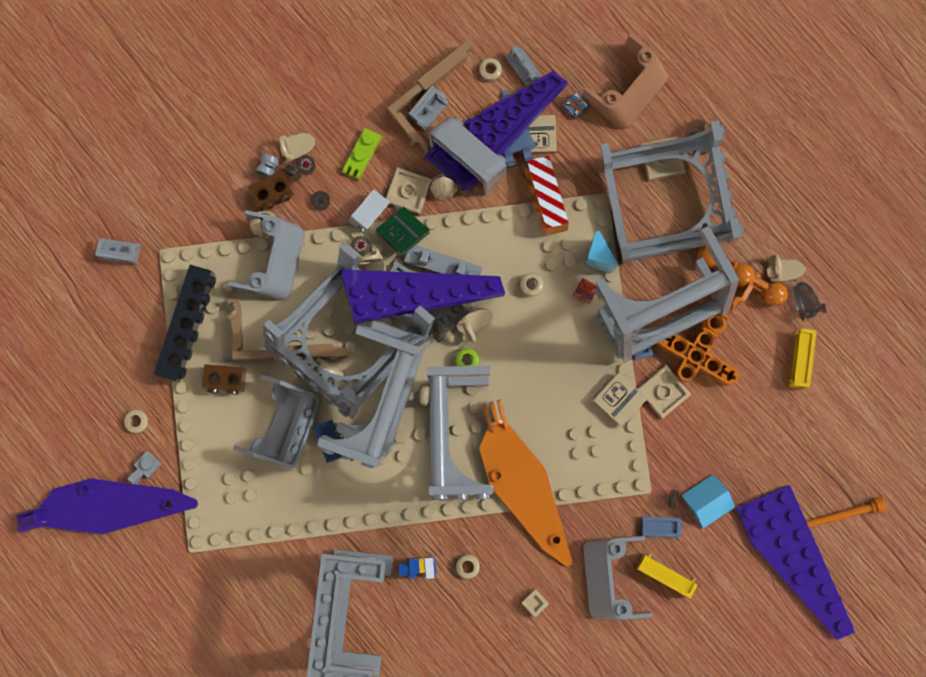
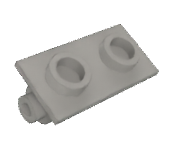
[505,46,542,86]

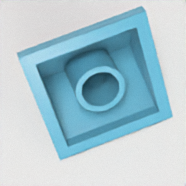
[584,231,618,273]
[681,474,735,528]

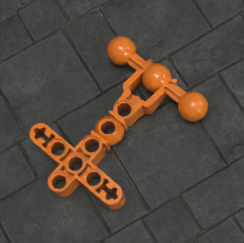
[655,246,788,386]

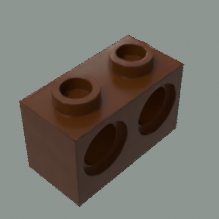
[248,171,294,211]
[202,364,247,395]

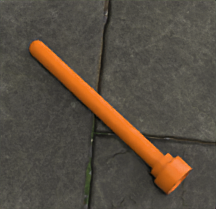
[806,497,886,528]

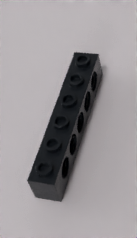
[153,264,216,383]

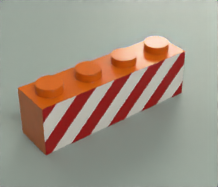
[524,156,569,236]

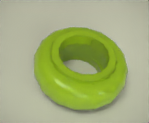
[455,348,479,366]

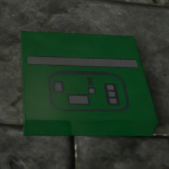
[376,207,430,256]

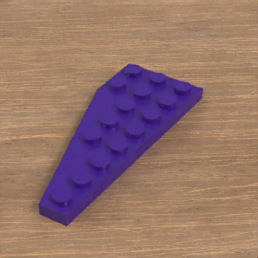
[425,71,567,194]
[735,485,855,640]

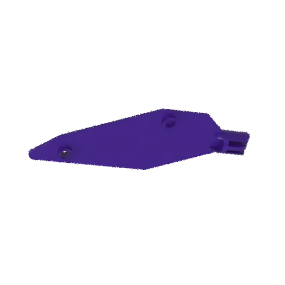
[15,478,198,534]

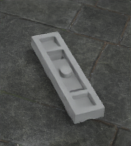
[404,245,482,275]

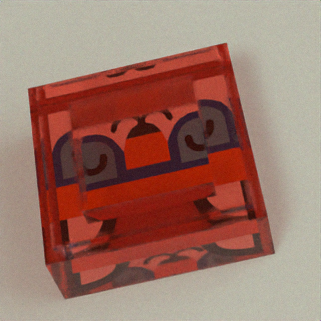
[573,278,597,304]

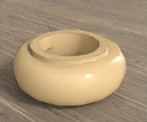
[479,58,502,81]
[520,273,543,296]
[419,382,430,406]
[124,410,148,433]
[456,555,480,579]

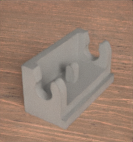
[409,85,449,131]
[348,189,390,232]
[95,238,141,265]

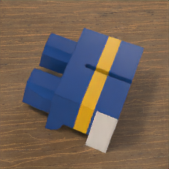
[399,556,437,580]

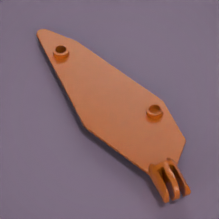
[479,399,572,566]

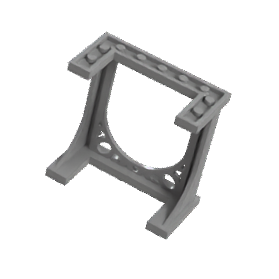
[601,120,744,265]
[594,226,739,363]
[263,242,435,419]
[317,320,431,468]
[427,366,493,500]
[307,549,393,677]

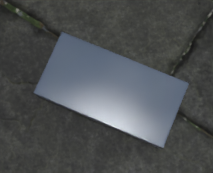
[641,516,681,537]

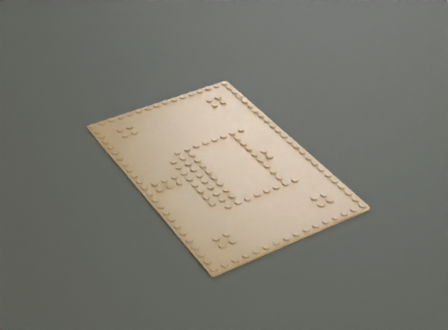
[159,193,652,553]

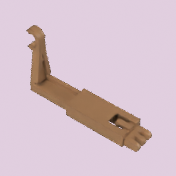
[387,39,474,159]
[227,299,348,362]

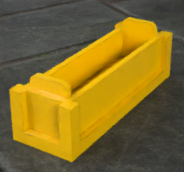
[788,328,816,389]
[636,553,698,599]

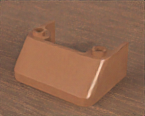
[582,33,668,129]

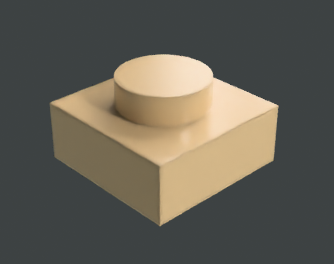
[521,589,549,617]

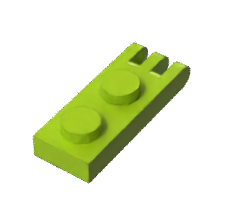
[342,128,382,181]

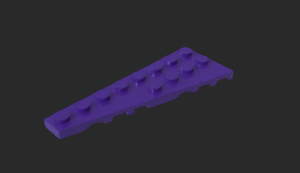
[341,269,505,324]

